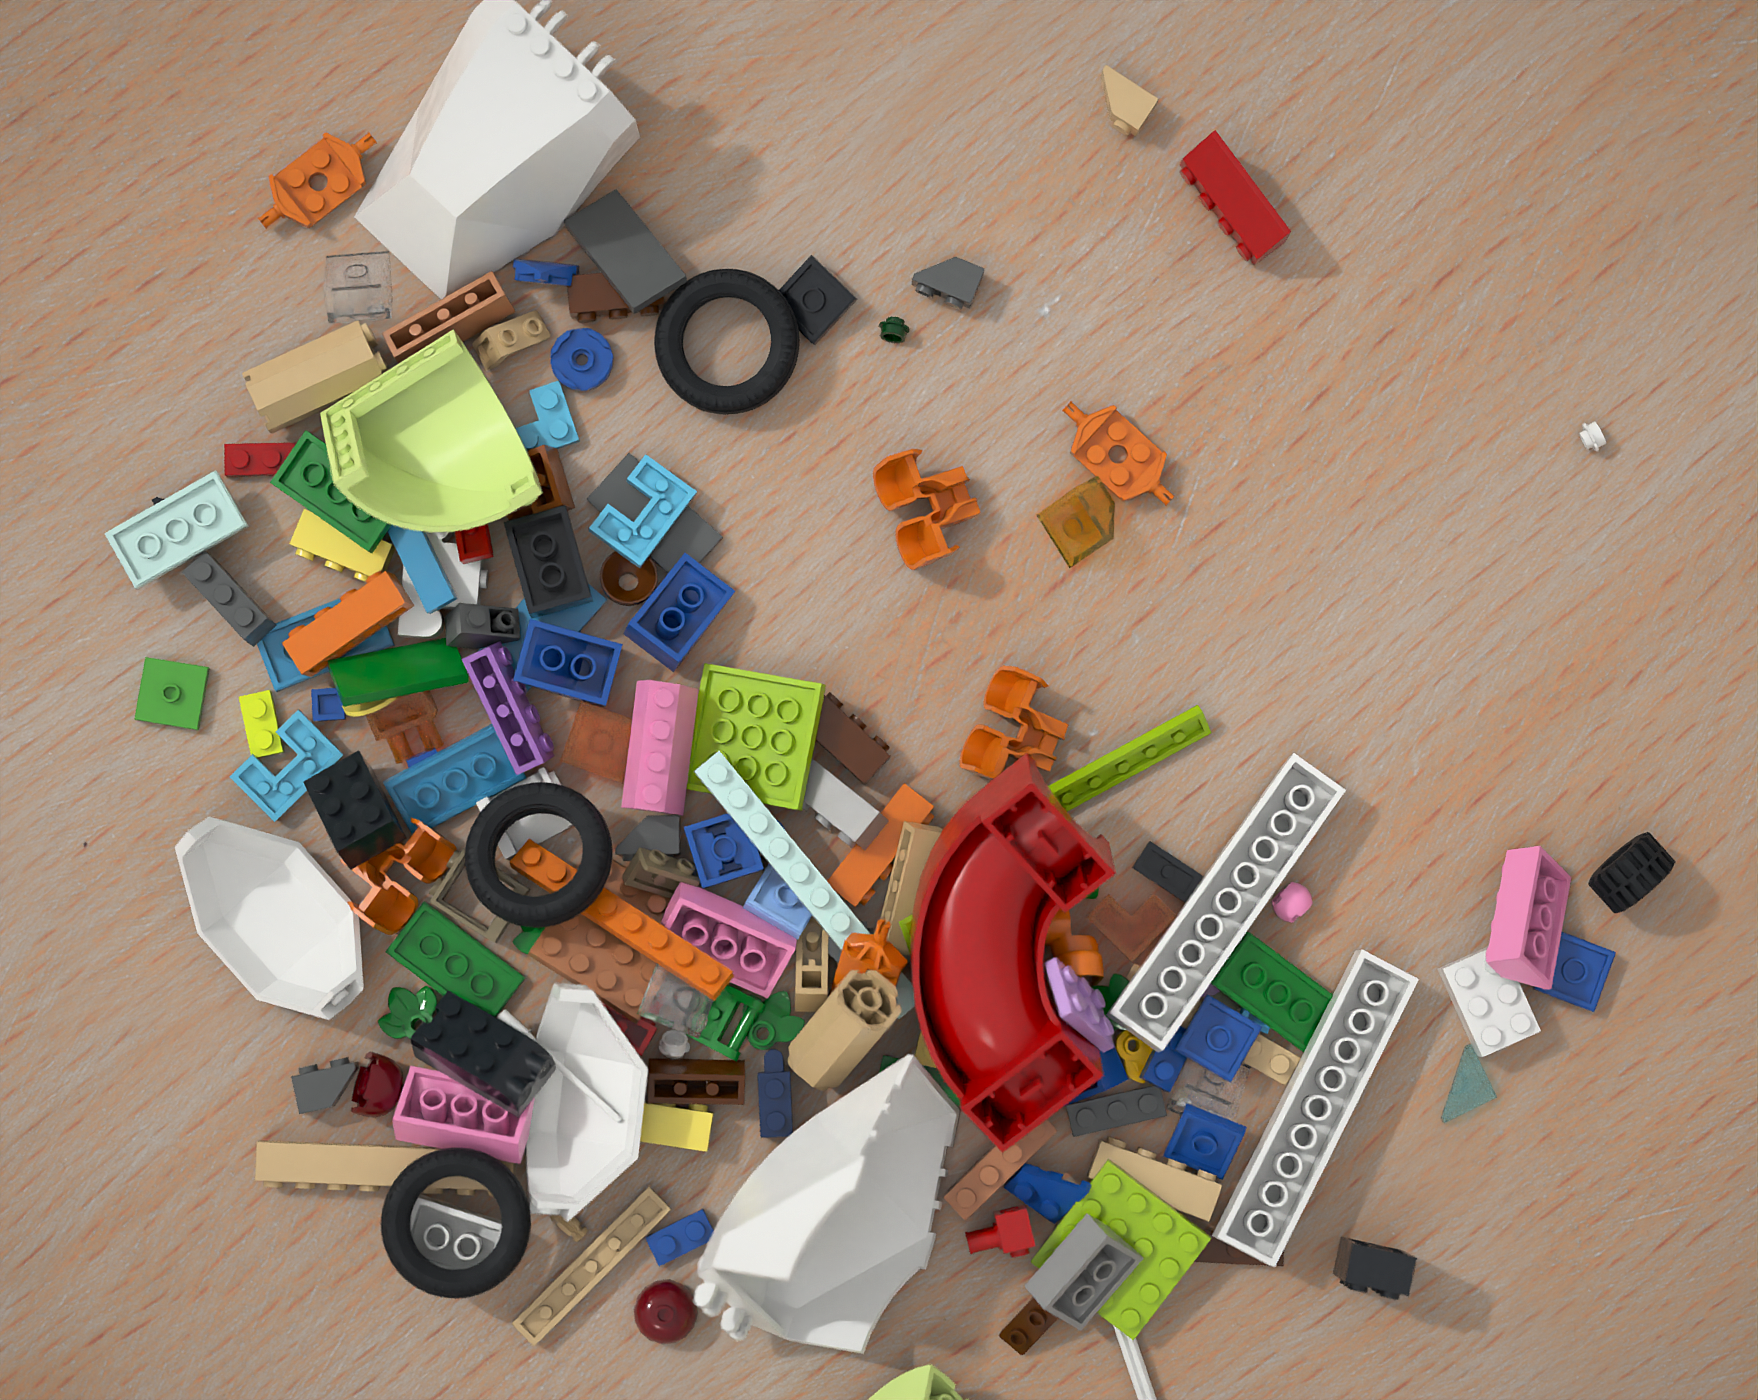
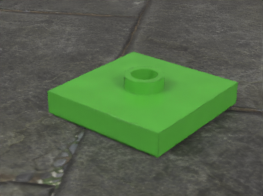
[134,657,210,730]

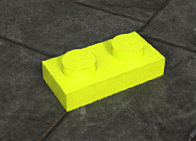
[239,690,285,758]

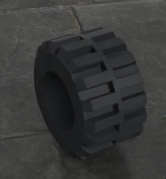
[1588,832,1675,914]

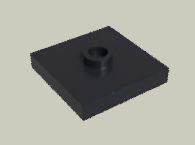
[779,255,858,345]

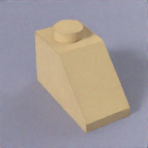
[1101,65,1159,136]

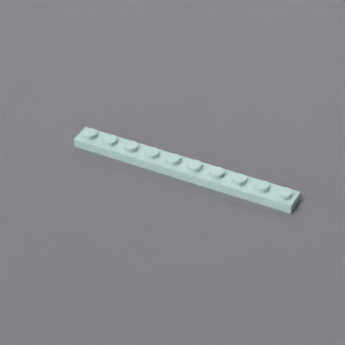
[694,751,915,1019]

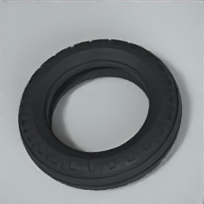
[654,269,800,415]
[465,782,613,928]
[381,1148,531,1299]

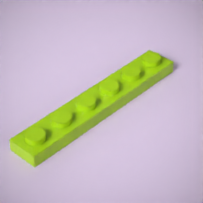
[1048,705,1212,812]

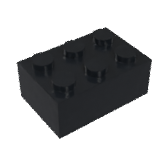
[504,505,593,618]
[303,750,406,870]
[1333,1236,1417,1300]

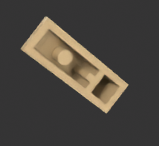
[795,916,828,1012]

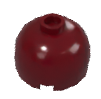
[351,1051,404,1118]
[634,1279,698,1345]

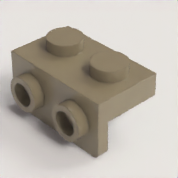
[622,847,700,899]

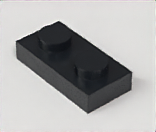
[1132,841,1203,903]

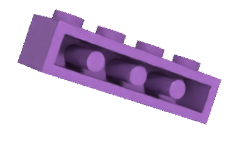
[462,641,555,775]

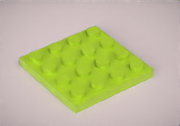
[687,663,826,811]
[1031,1159,1211,1340]

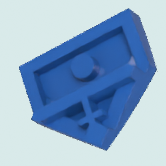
[513,259,580,286]

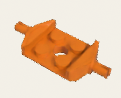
[258,132,377,229]
[1062,401,1175,506]
[829,919,908,996]

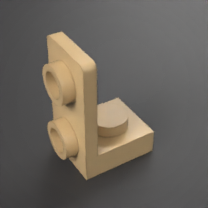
[472,310,551,371]

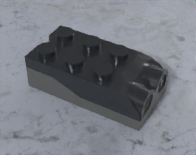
[410,991,556,1118]

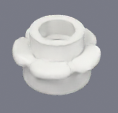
[1579,421,1606,452]
[659,1030,690,1059]

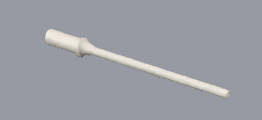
[497,1009,622,1123]

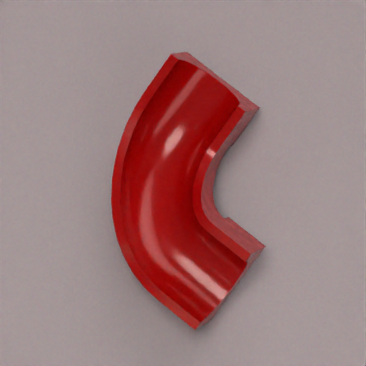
[911,753,1116,1153]

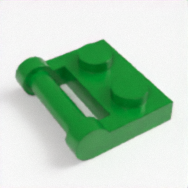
[685,985,766,1062]

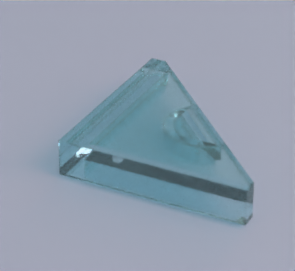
[1441,1044,1497,1123]

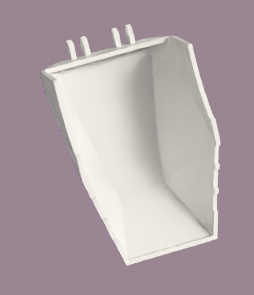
[354,0,640,299]
[694,1055,960,1354]

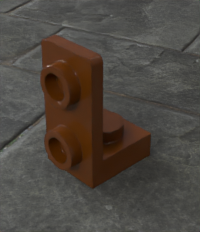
[999,1296,1058,1355]

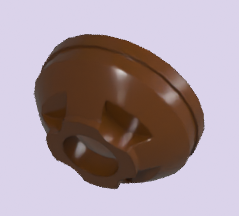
[600,551,658,606]

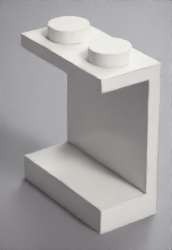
[476,767,573,860]

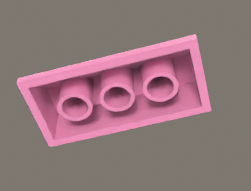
[621,680,699,816]
[1486,846,1571,989]
[661,882,796,998]
[393,1066,535,1164]

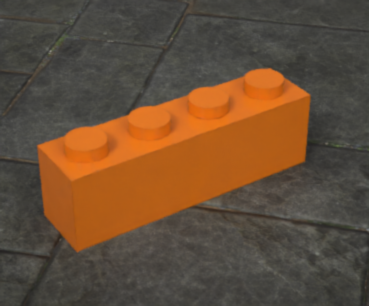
[282,571,415,677]
[827,783,935,908]

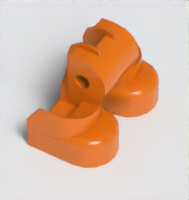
[873,449,981,570]
[959,665,1069,780]
[340,818,457,935]
[1045,908,1104,985]

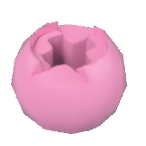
[1272,882,1313,923]

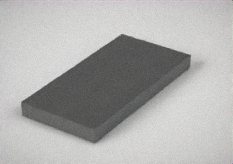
[564,189,687,314]
[587,453,723,573]

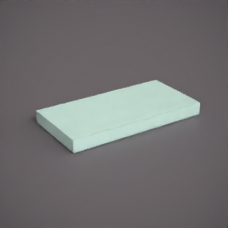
[104,470,249,590]

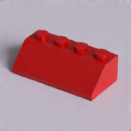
[1179,130,1291,265]

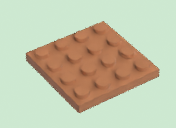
[528,860,671,1024]

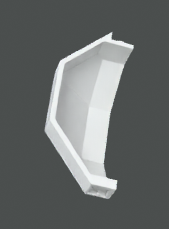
[175,816,364,1020]
[525,983,648,1222]

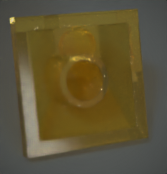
[1037,476,1115,568]

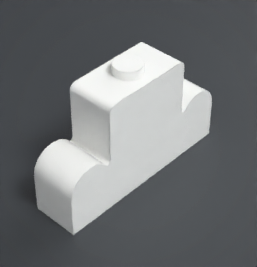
[398,531,488,639]

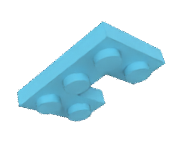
[516,381,580,451]
[589,454,697,568]
[229,709,344,822]

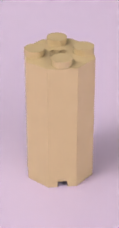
[242,320,389,434]
[788,970,902,1091]

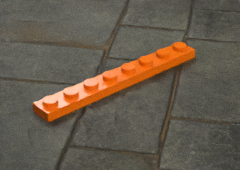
[509,839,734,1001]

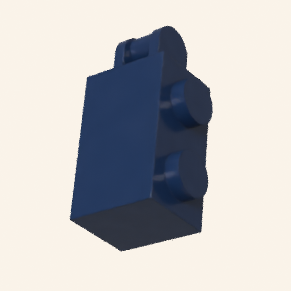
[758,1049,793,1138]

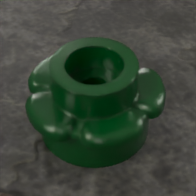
[879,317,910,343]

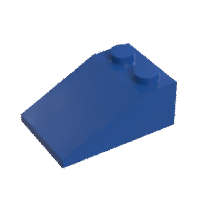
[623,553,735,672]
[513,619,623,707]

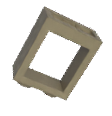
[429,848,531,943]

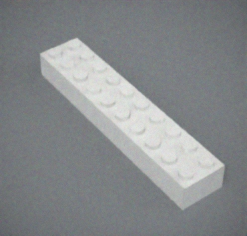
[1106,753,1346,1053]
[1212,949,1419,1267]

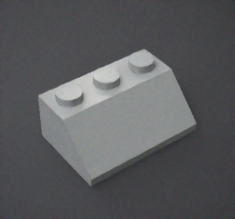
[1025,1213,1143,1331]

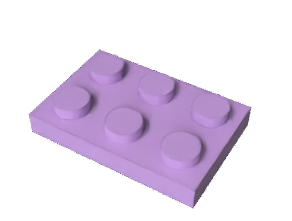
[1045,957,1114,1052]

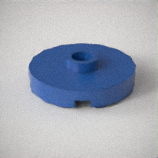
[550,328,614,391]

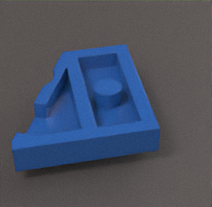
[1004,1163,1091,1225]

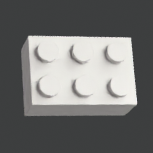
[1438,946,1541,1057]
[410,1194,502,1270]

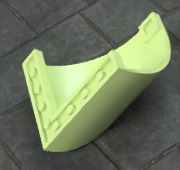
[320,329,542,532]

